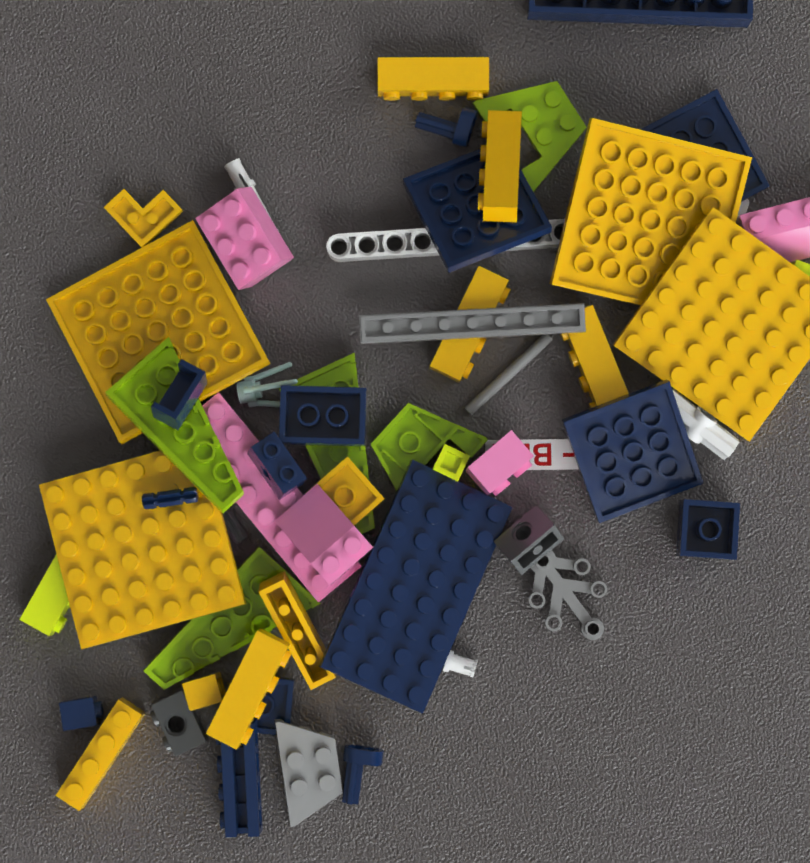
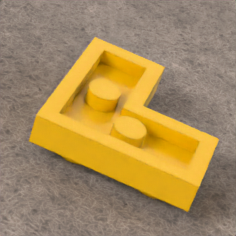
[104,189,183,248]

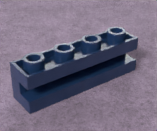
[216,718,263,838]

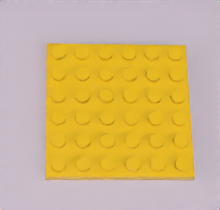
[550,118,752,305]
[613,207,810,442]
[46,220,271,444]
[39,451,246,649]

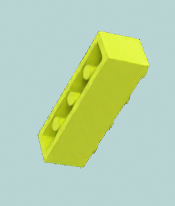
[19,554,70,636]

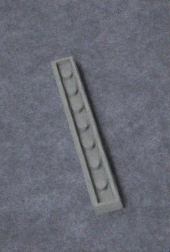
[359,303,586,344]

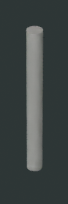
[464,334,553,416]

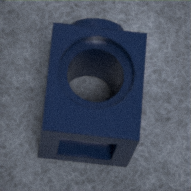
[59,695,104,731]

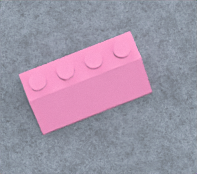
[736,197,810,263]

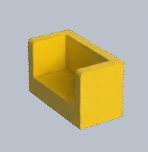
[182,672,226,711]

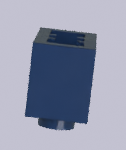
[247,431,307,500]

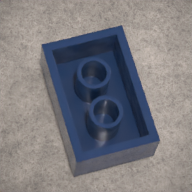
[279,385,367,446]

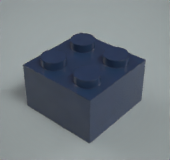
[676,499,740,560]

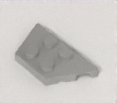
[275,719,343,827]

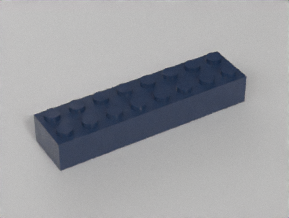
[527,0,753,28]

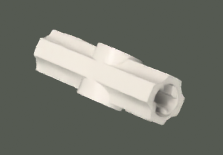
[673,389,739,460]

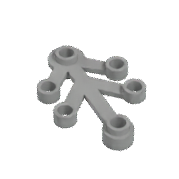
[528,550,607,640]

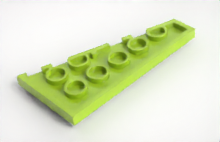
[105,337,244,513]
[279,353,375,534]
[143,546,321,690]

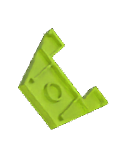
[473,81,587,193]
[371,403,488,491]

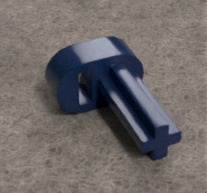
[415,107,478,147]
[342,744,384,805]

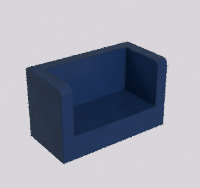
[151,359,207,430]

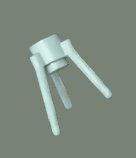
[237,362,298,408]

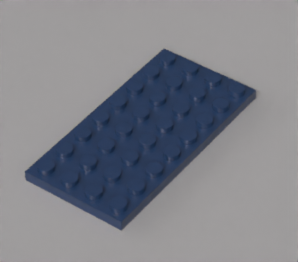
[319,460,512,714]

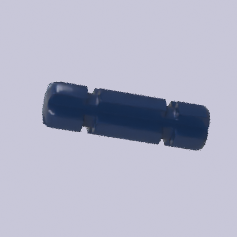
[142,487,199,509]

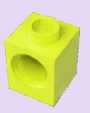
[432,444,470,482]

